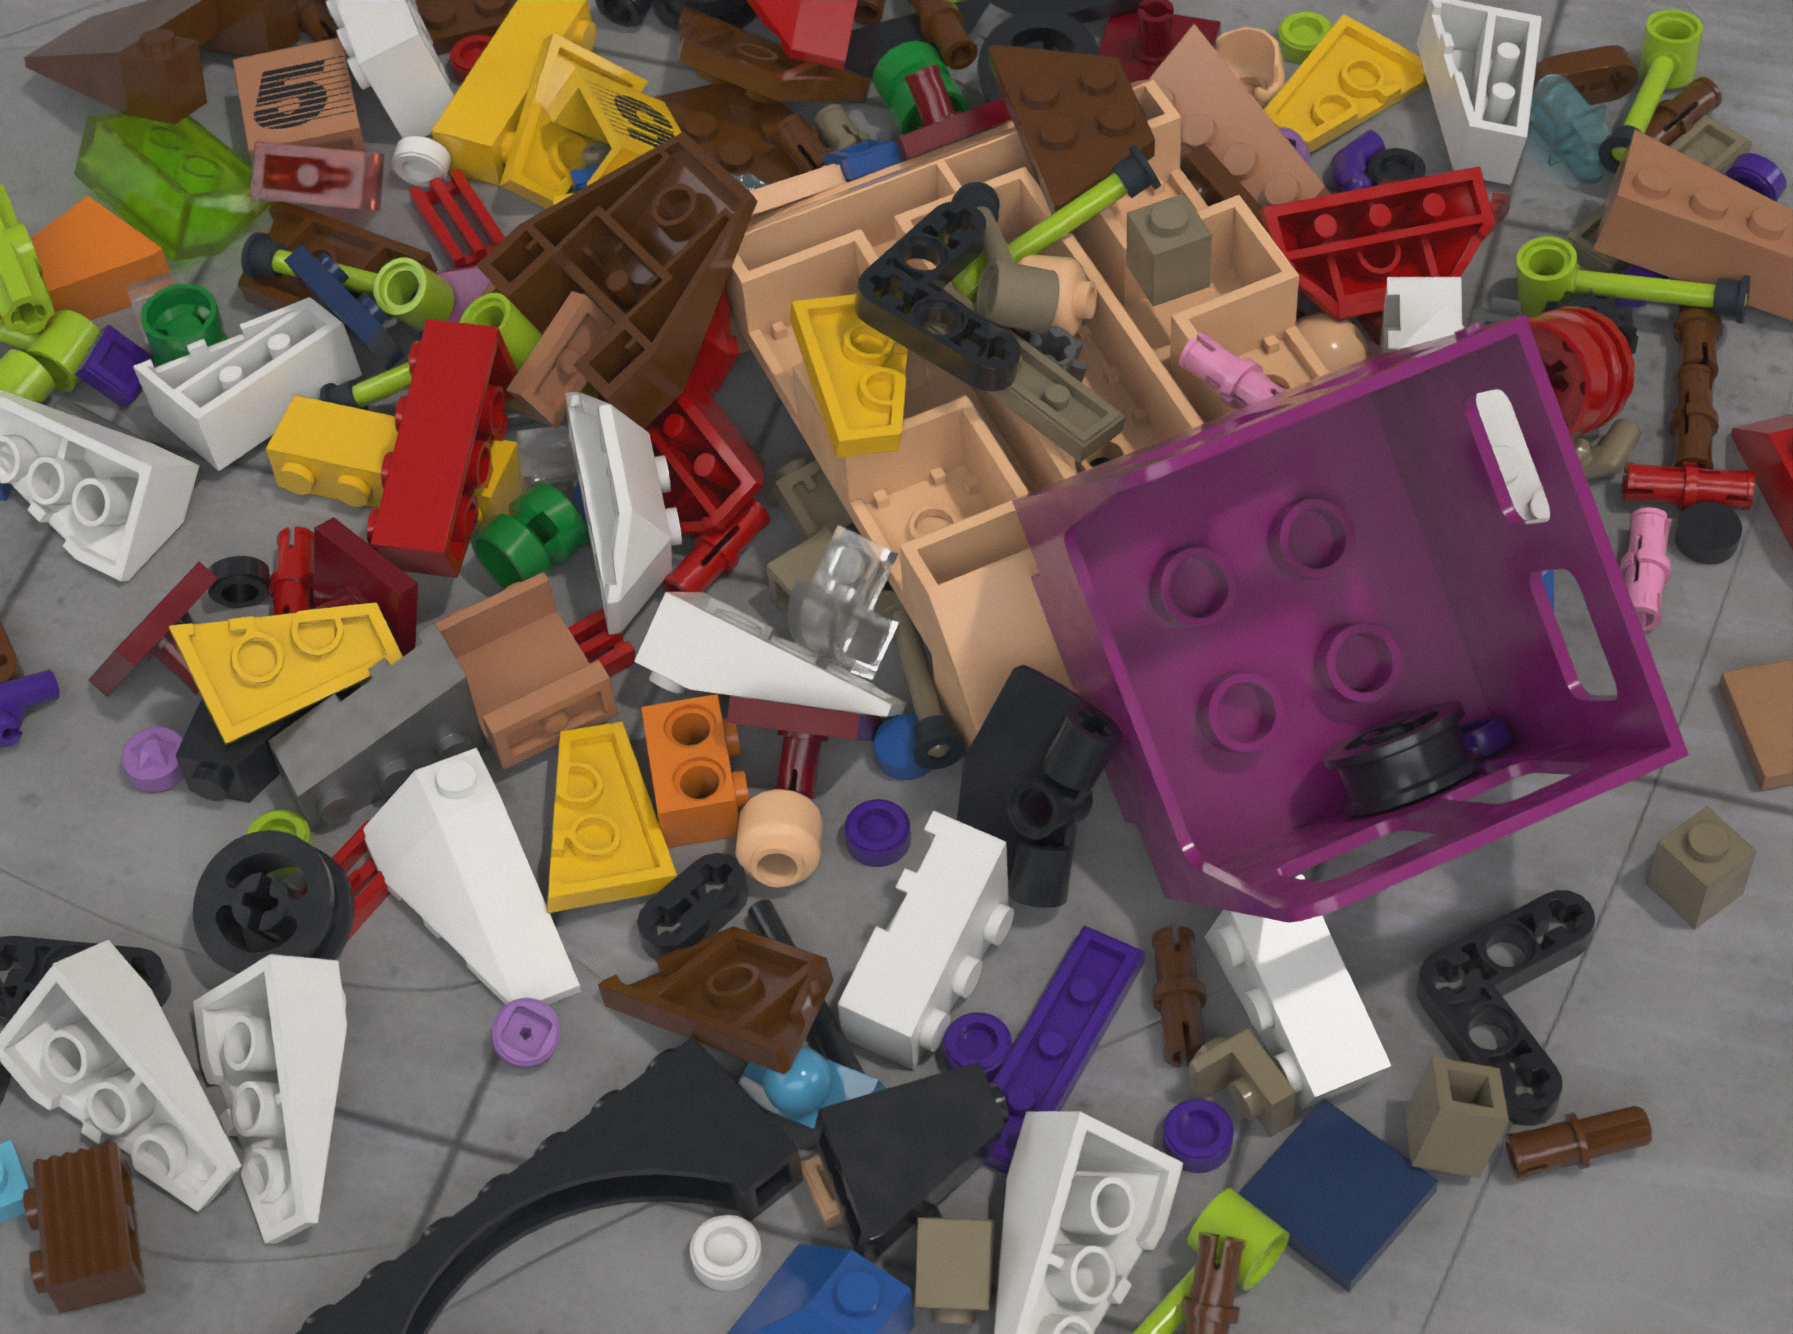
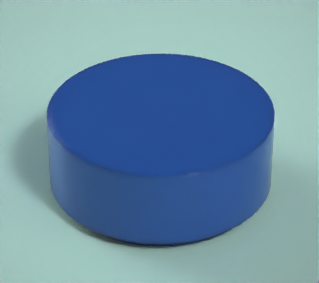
[874,714,932,780]

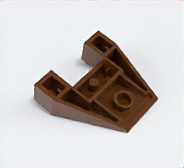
[24,0,300,125]
[476,132,758,429]

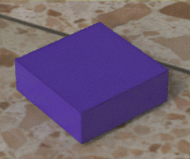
[74,324,155,409]

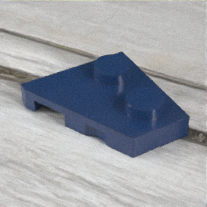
[284,244,404,371]

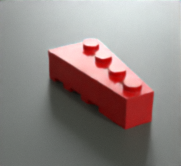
[367,319,518,578]

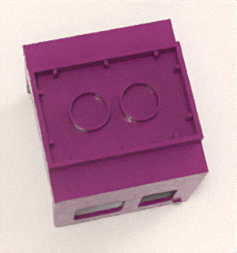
[1012,315,1689,923]

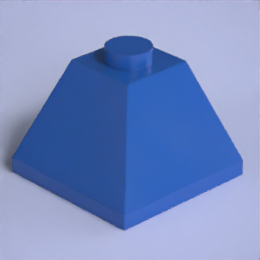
[727,1243,915,1334]

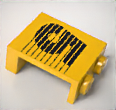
[546,65,682,186]

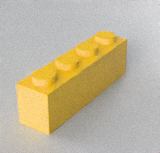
[431,0,597,186]
[266,395,526,532]

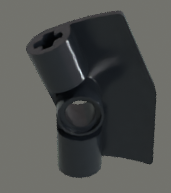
[957,665,1122,908]

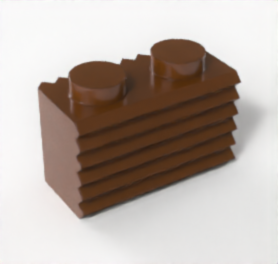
[23,1142,146,1313]

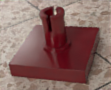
[1099,0,1221,83]
[893,64,1012,162]
[312,517,418,657]
[88,561,218,697]
[727,696,881,799]

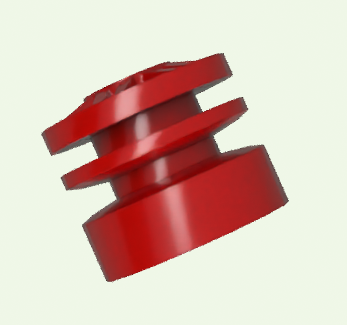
[1527,306,1635,439]

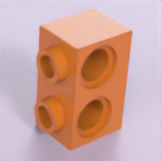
[641,694,749,849]

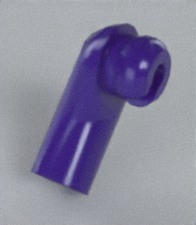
[0,669,60,748]

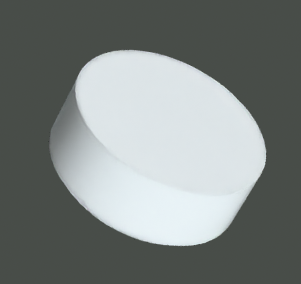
[392,136,451,187]
[690,1215,763,1291]

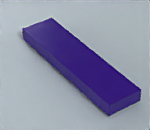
[983,925,1145,1175]

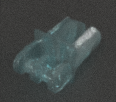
[1529,74,1611,185]

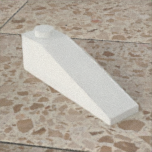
[0,940,242,1212]
[193,954,347,1244]

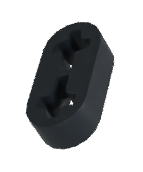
[637,853,749,959]

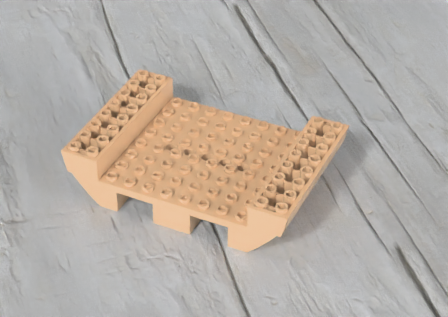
[725,80,1361,753]

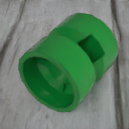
[872,41,969,135]
[140,283,228,367]
[471,481,589,589]

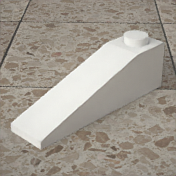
[0,389,199,581]
[634,592,907,717]
[363,748,581,1005]
[994,1111,1183,1334]

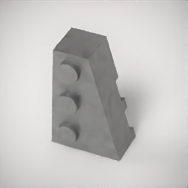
[268,622,486,832]

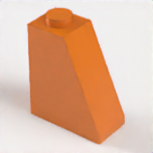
[0,196,175,326]

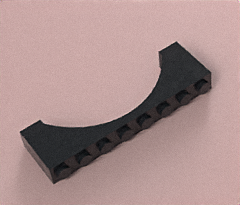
[296,1036,803,1334]

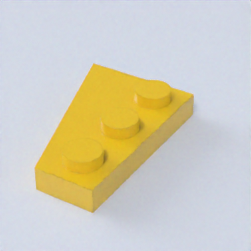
[1264,14,1428,153]
[500,32,649,209]
[789,294,908,458]
[169,602,403,746]
[546,721,677,914]

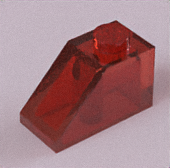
[251,141,385,211]

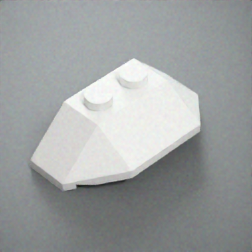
[565,391,682,635]

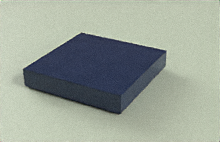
[1239,1099,1438,1292]

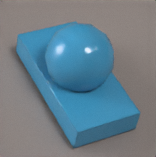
[738,1047,886,1133]

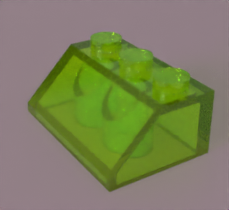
[74,112,279,262]

